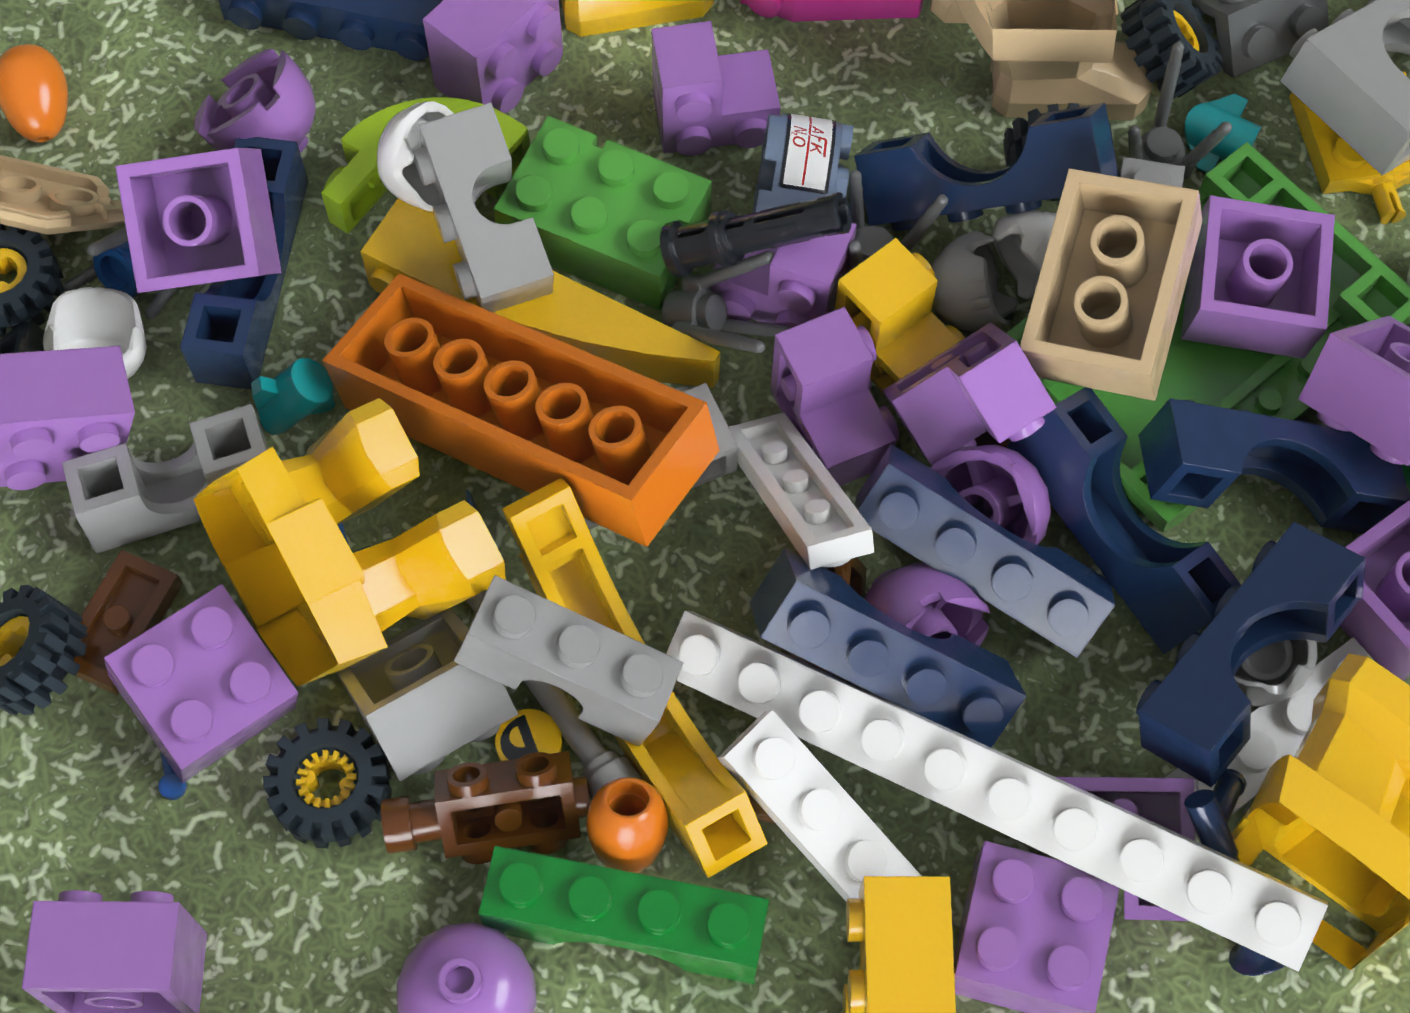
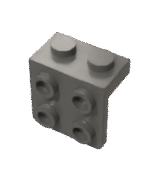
[1192,0,1329,78]

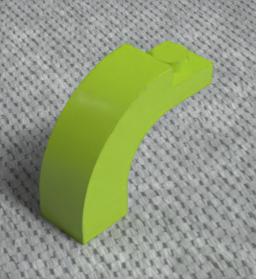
[321,97,530,234]

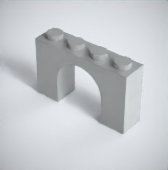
[1280,0,1410,176]

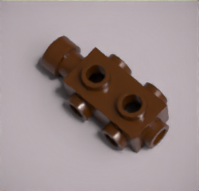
[381,751,590,864]

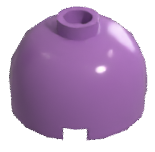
[194,49,316,153]
[931,445,1051,545]
[864,563,990,646]
[396,922,537,1013]

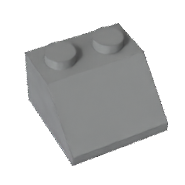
[336,608,518,781]

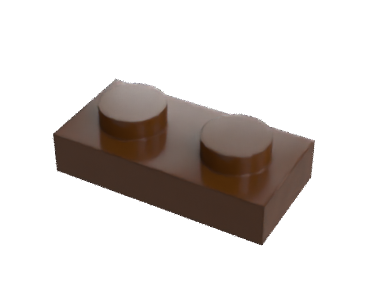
[74,550,183,695]

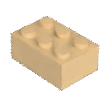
[1020,169,1202,401]

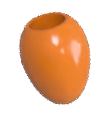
[0,44,68,143]
[586,777,669,873]

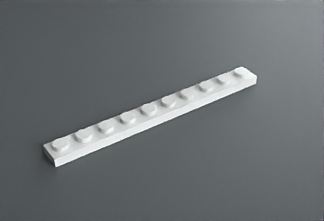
[666,611,1328,972]

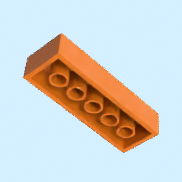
[322,273,720,547]

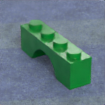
[478,846,769,984]

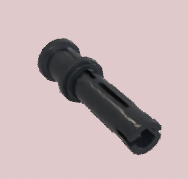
[660,192,852,277]

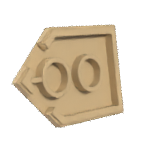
[0,155,125,235]

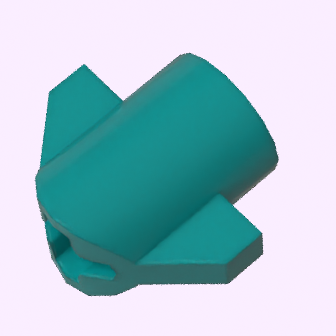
[1184,94,1262,174]
[251,358,335,435]

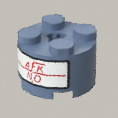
[752,113,854,213]

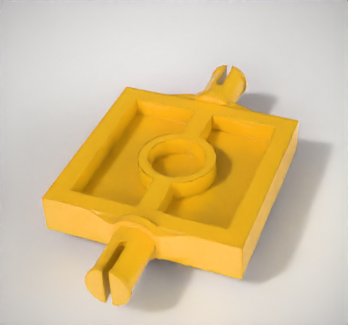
[1289,72,1410,224]

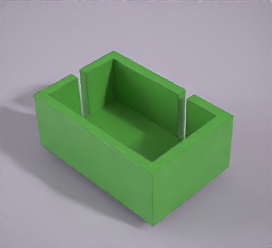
[494,116,712,311]

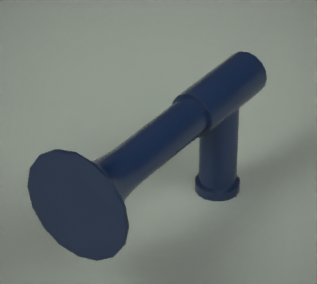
[1184,769,1285,976]

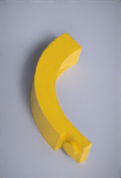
[502,478,768,878]

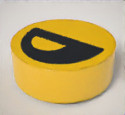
[495,709,563,761]

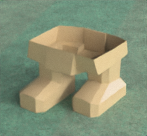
[930,0,1152,120]

